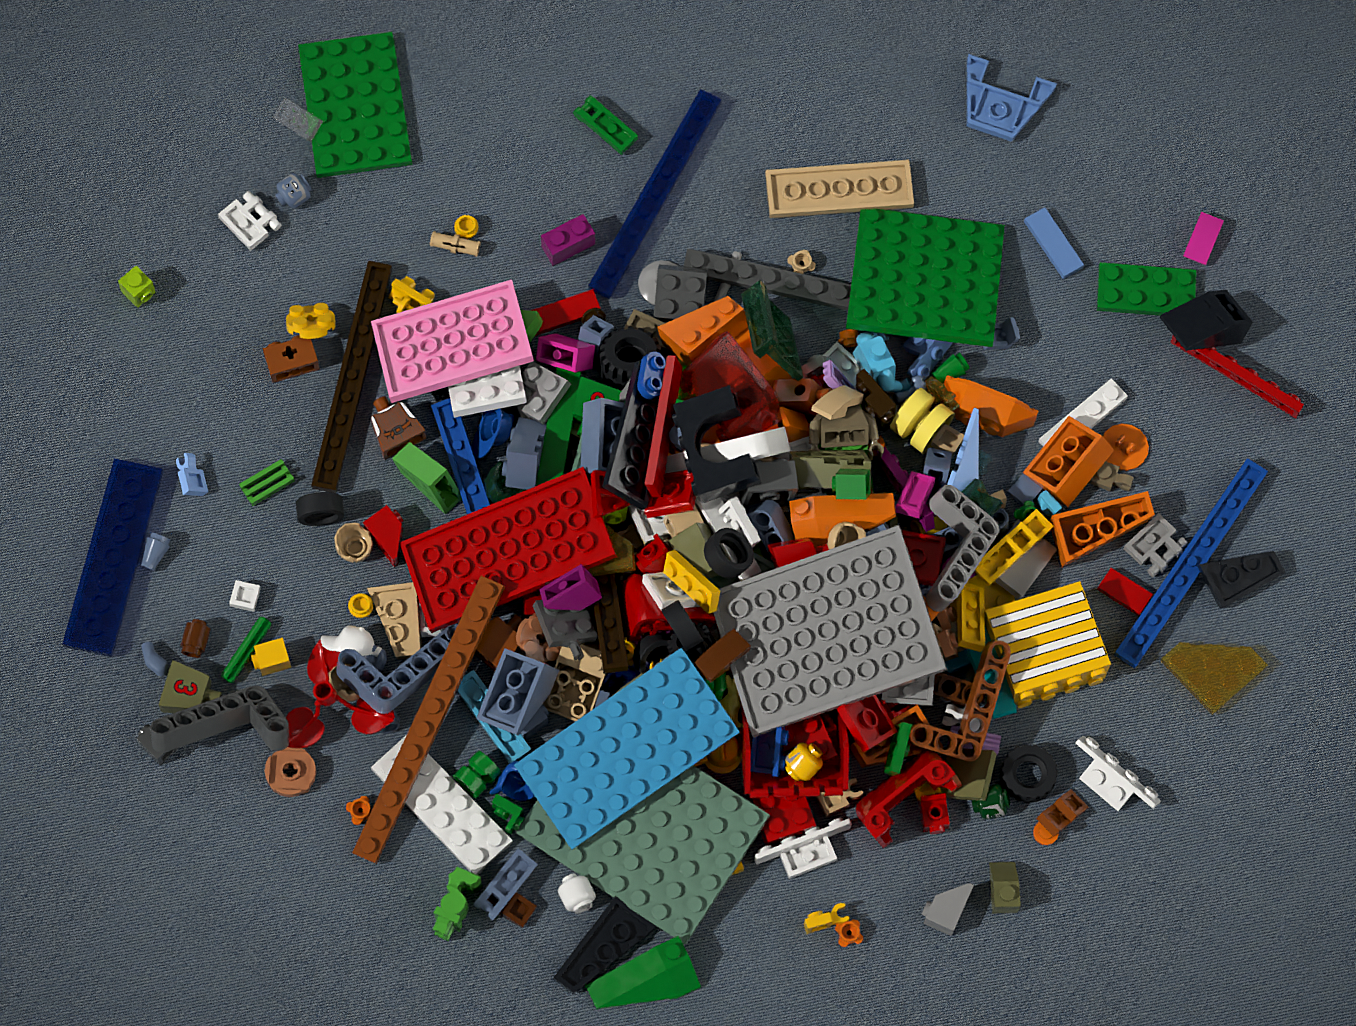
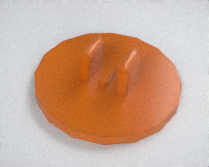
[1103,424,1149,471]

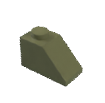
[989,862,1021,914]

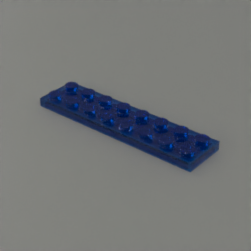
[62,458,163,657]

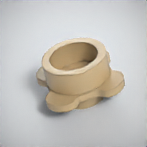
[787,250,816,274]

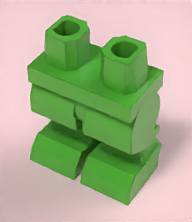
[433,867,483,941]

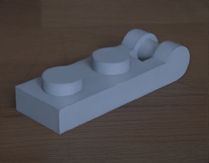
[473,848,538,921]

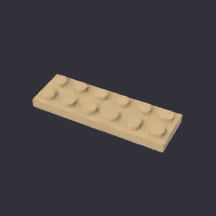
[765,160,914,218]

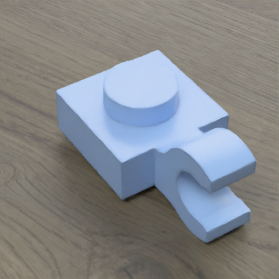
[176,453,208,496]

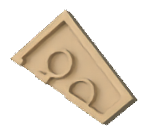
[367,582,422,660]

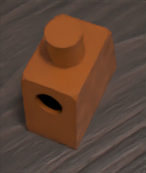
[771,378,833,419]
[474,614,523,672]

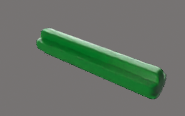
[221,617,272,683]

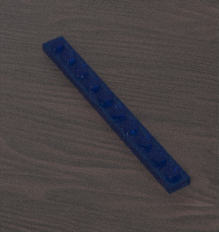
[588,89,722,299]

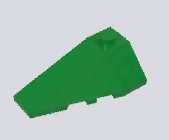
[585,935,701,1009]

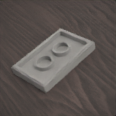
[994,519,1057,600]

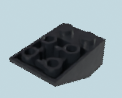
[1160,289,1253,351]

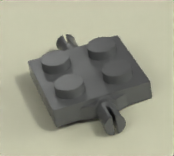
[533,600,598,660]

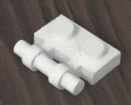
[218,191,282,251]

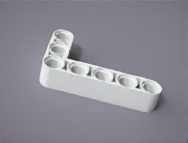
[665,427,791,474]

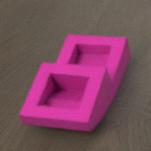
[1183,212,1224,265]

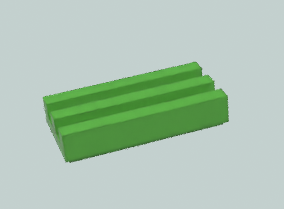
[239,459,295,507]

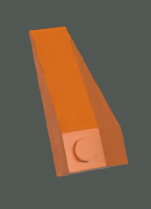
[789,493,896,547]

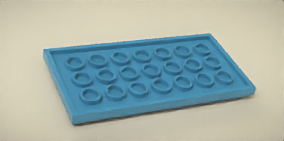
[514,648,740,850]

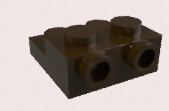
[856,369,896,432]

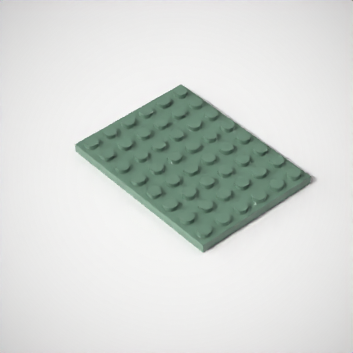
[516,765,770,945]

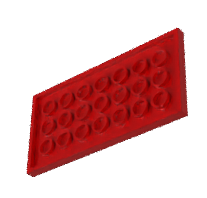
[399,467,617,633]

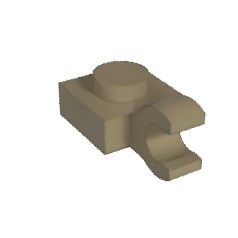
[1088,461,1134,491]

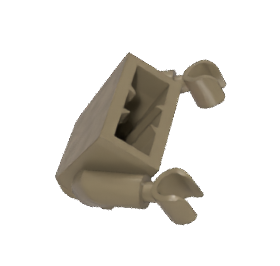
[808,404,884,460]

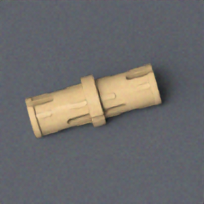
[430,231,481,257]

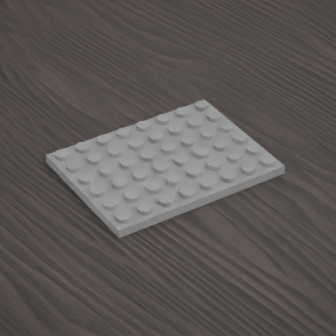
[713,525,947,737]

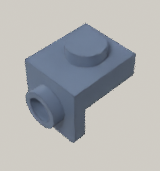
[983,317,1020,350]

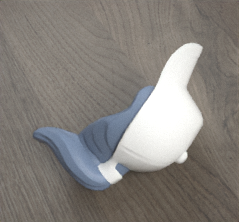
[321,625,387,672]

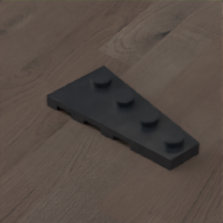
[553,896,656,995]

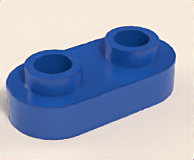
[637,351,666,399]

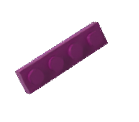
[876,447,936,532]

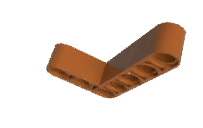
[908,640,1011,761]

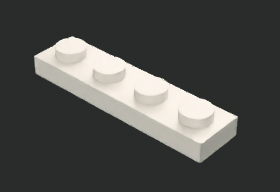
[1038,379,1128,447]

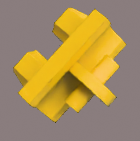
[389,276,435,313]

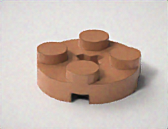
[516,613,562,663]
[265,747,316,797]

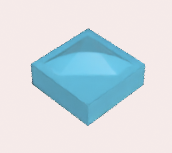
[1037,490,1062,518]

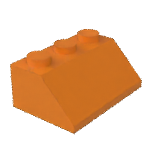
[1023,416,1114,507]

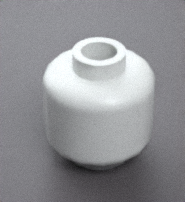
[558,874,596,914]

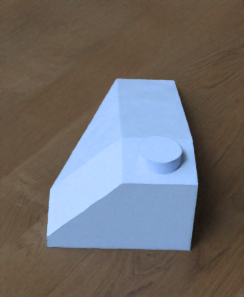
[947,408,982,504]

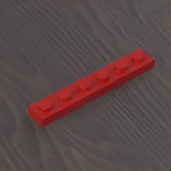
[1170,335,1304,419]

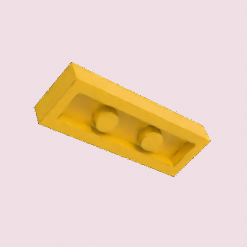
[663,550,720,614]
[957,583,985,652]

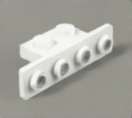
[696,496,761,581]
[1075,736,1161,811]
[754,818,852,879]

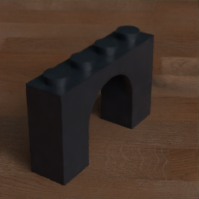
[672,385,761,503]

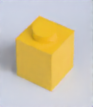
[251,637,291,676]

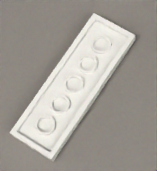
[371,736,513,875]

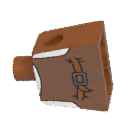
[371,396,426,460]

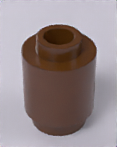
[180,619,211,658]

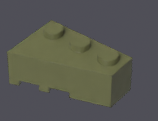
[789,450,871,490]

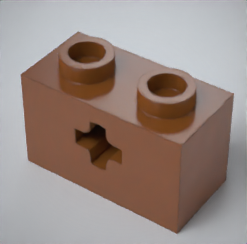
[263,335,320,383]

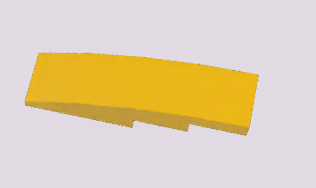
[974,509,1054,586]

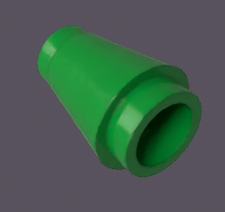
[932,352,970,385]

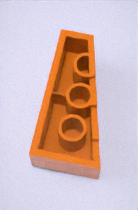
[1049,491,1155,568]

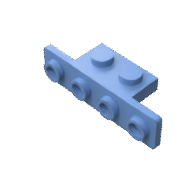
[903,337,953,380]

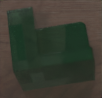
[962,478,1003,517]

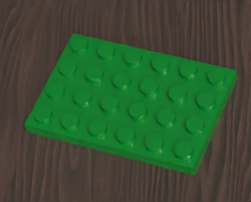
[298,32,412,178]

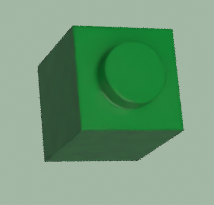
[832,469,870,500]

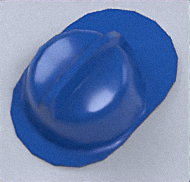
[472,408,514,458]

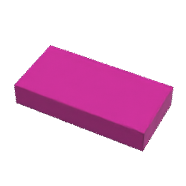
[895,471,935,518]

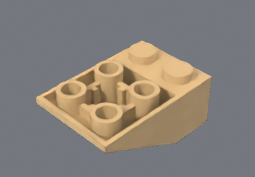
[543,642,609,721]

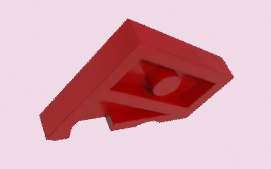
[590,470,631,518]

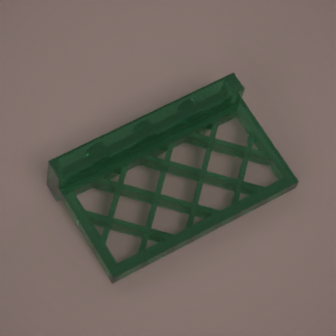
[741,280,803,381]

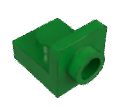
[491,794,525,835]

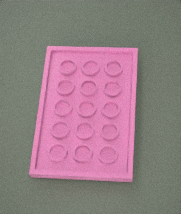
[371,280,534,403]

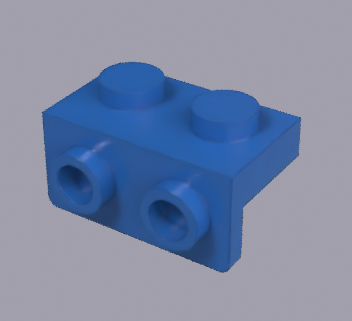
[750,726,789,777]

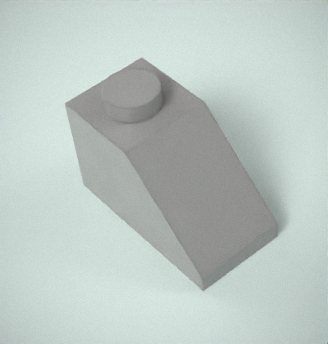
[922,883,974,936]

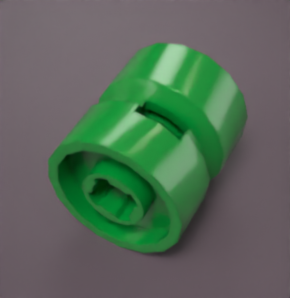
[453,750,501,799]

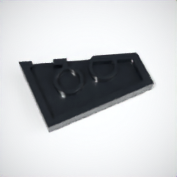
[1197,551,1285,609]

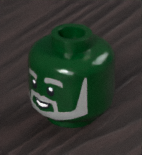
[972,784,1011,820]

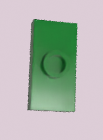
[884,722,912,776]

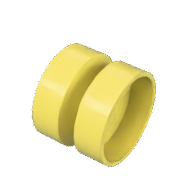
[890,388,955,454]

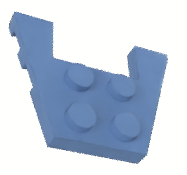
[967,54,1057,142]

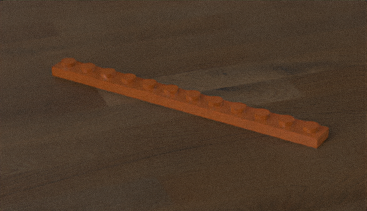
[352,576,505,864]

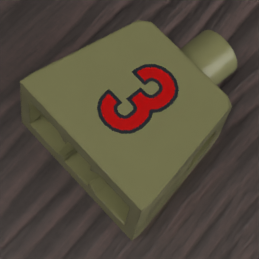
[158,660,222,713]

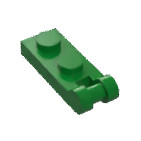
[573,95,638,155]

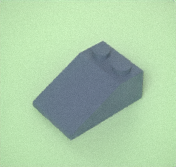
[476,648,559,736]

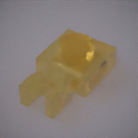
[925,376,960,411]

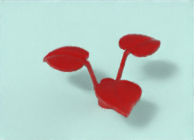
[285,639,395,749]

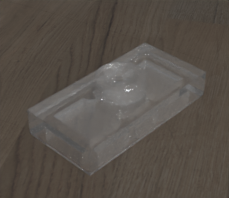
[273,97,323,142]

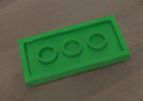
[1097,263,1196,316]

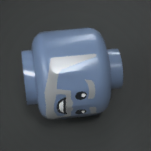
[275,173,313,209]

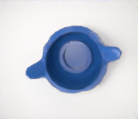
[489,761,535,801]

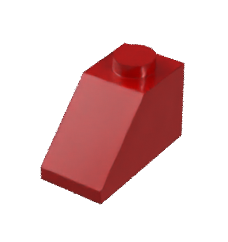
[363,505,403,567]

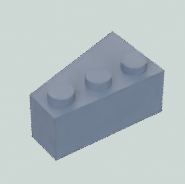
[502,417,547,490]

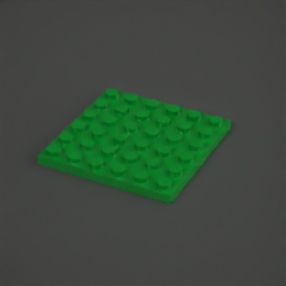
[846,209,1005,347]

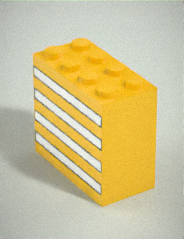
[985,581,1111,708]

